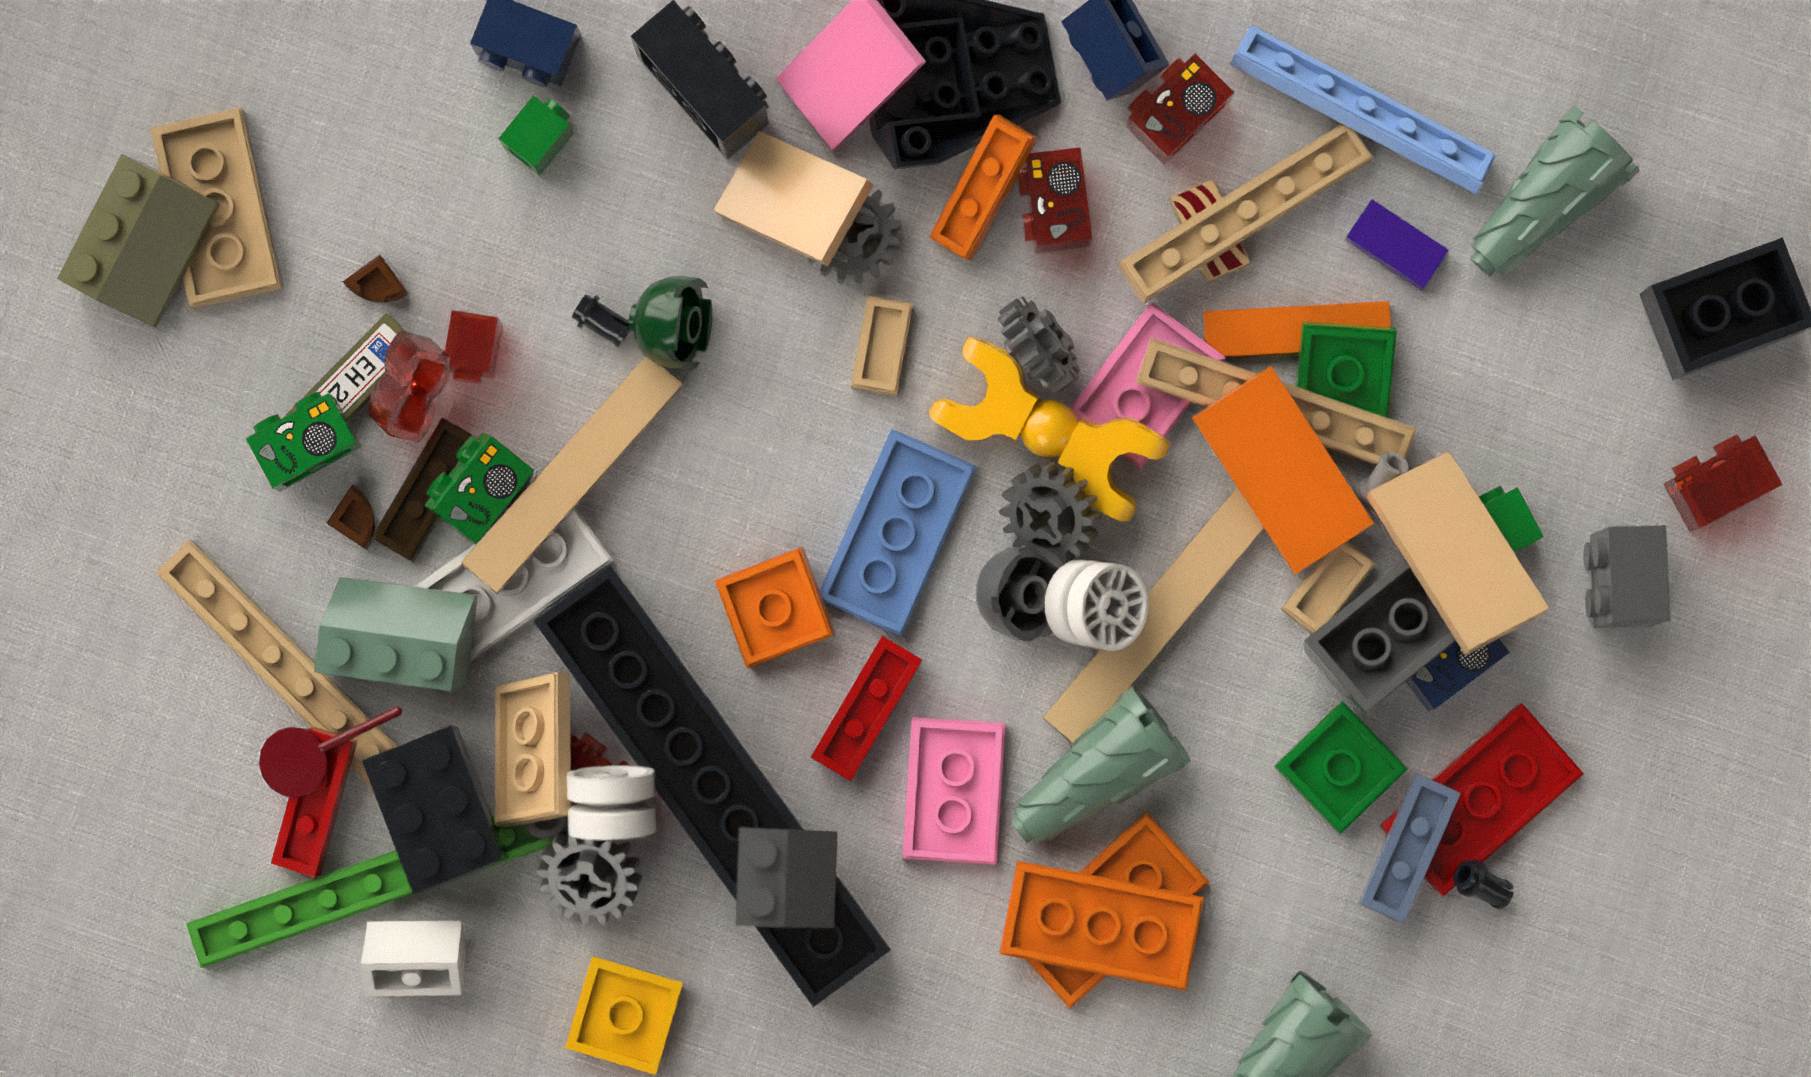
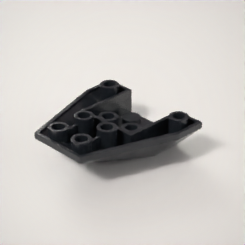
[869,0,1061,170]

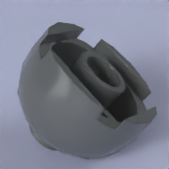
[976,547,1063,641]

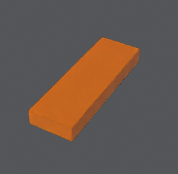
[929,115,1038,260]

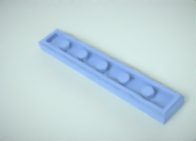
[1230,25,1496,194]

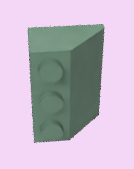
[314,577,478,691]

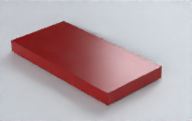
[1379,703,1584,897]

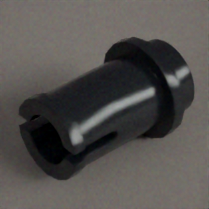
[571,294,630,348]
[1453,860,1514,909]

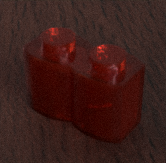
[369,330,451,443]

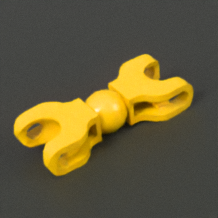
[929,337,1171,522]

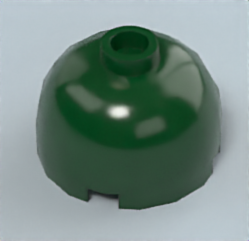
[629,276,713,371]

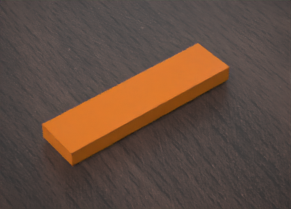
[1202,301,1391,359]

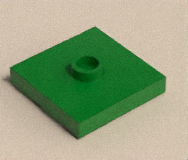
[1296,321,1397,418]
[1273,701,1408,834]

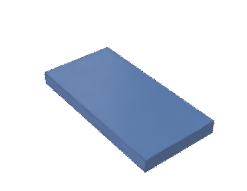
[820,429,977,638]

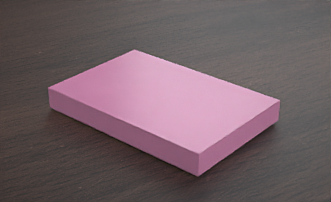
[776,0,926,150]
[1070,302,1226,470]
[902,717,1005,865]

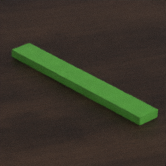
[186,816,554,968]

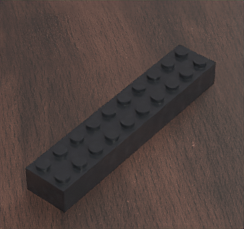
[534,565,891,1007]

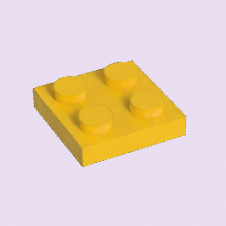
[565,956,684,1075]

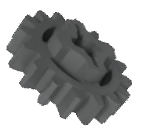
[807,189,901,284]
[998,297,1080,393]
[999,462,1101,564]
[537,831,642,925]

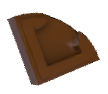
[342,255,409,303]
[326,485,375,550]

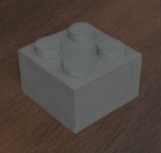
[1583,525,1670,628]

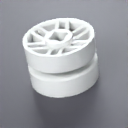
[1045,559,1149,651]
[567,766,656,840]

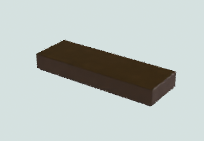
[371,418,477,563]

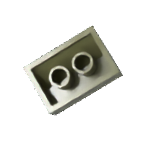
[57,154,220,327]

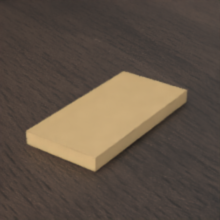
[151,108,283,309]
[1367,451,1549,655]

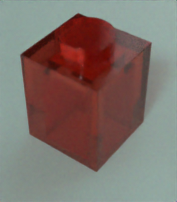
[442,310,503,384]

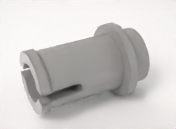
[1358,452,1409,511]

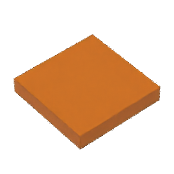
[715,547,836,668]

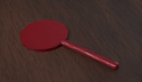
[259,707,402,798]

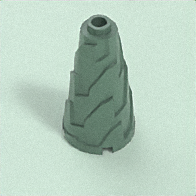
[1470,106,1640,277]
[1011,686,1191,843]
[1231,971,1372,1077]

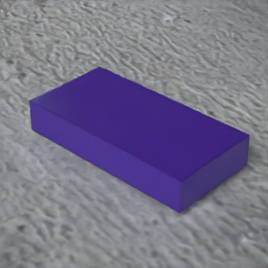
[1344,199,1449,291]

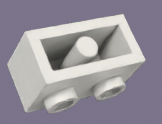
[361,921,466,996]

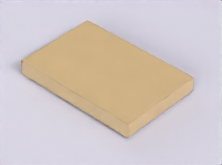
[713,131,873,266]
[495,672,571,827]

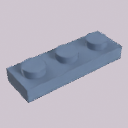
[1358,774,1461,924]

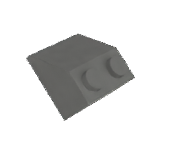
[736,828,838,928]

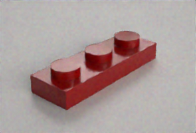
[810,636,923,781]
[271,727,358,878]

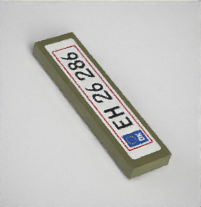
[283,312,422,421]

